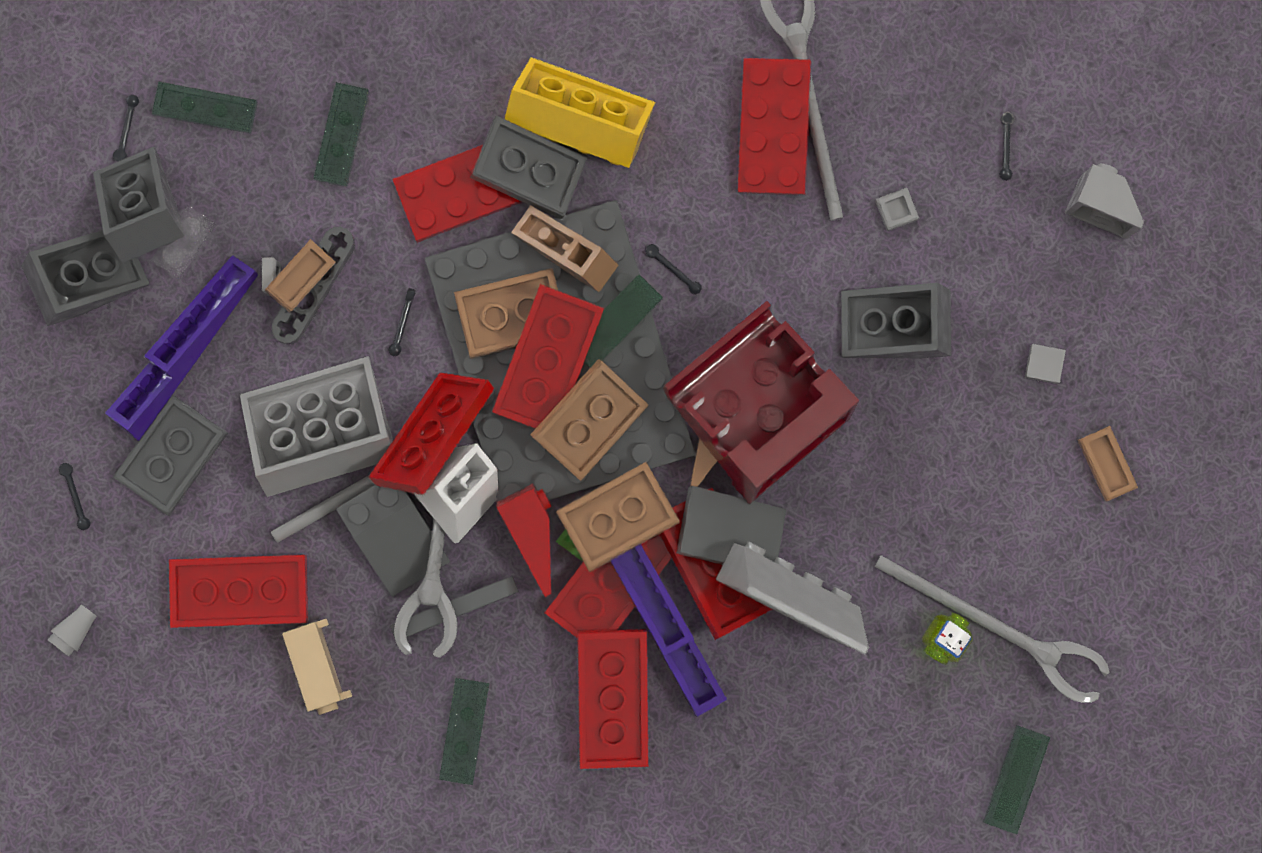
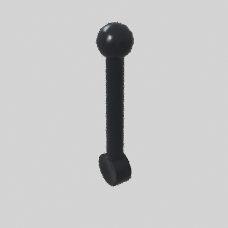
[113,95,139,162]
[999,112,1015,181]
[646,244,702,294]
[388,288,416,356]
[59,463,90,530]

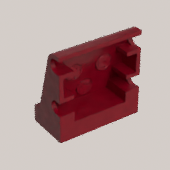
[664,301,859,504]

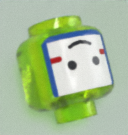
[922,612,973,665]

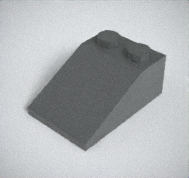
[93,147,185,263]
[21,230,149,326]
[841,283,951,359]
[336,485,451,597]

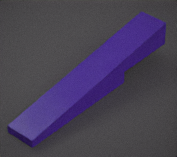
[105,255,258,441]
[610,544,727,717]

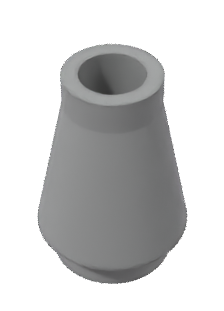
[48,604,97,656]

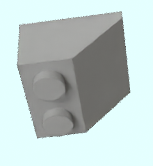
[1065,163,1144,239]

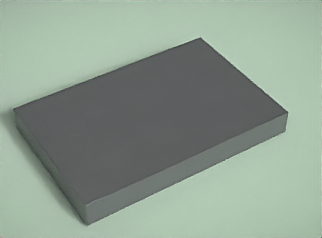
[470,116,587,219]
[113,395,228,516]
[676,486,786,565]

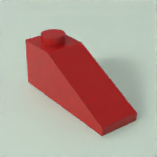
[497,483,552,597]

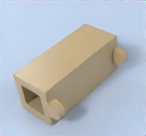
[282,619,352,715]

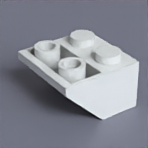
[414,443,498,543]

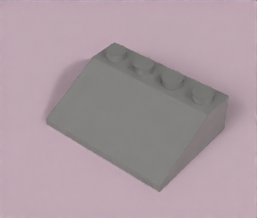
[240,356,393,497]
[716,542,868,654]

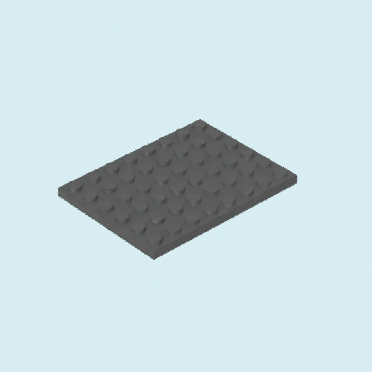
[424,200,695,501]

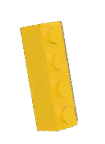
[504,57,655,168]

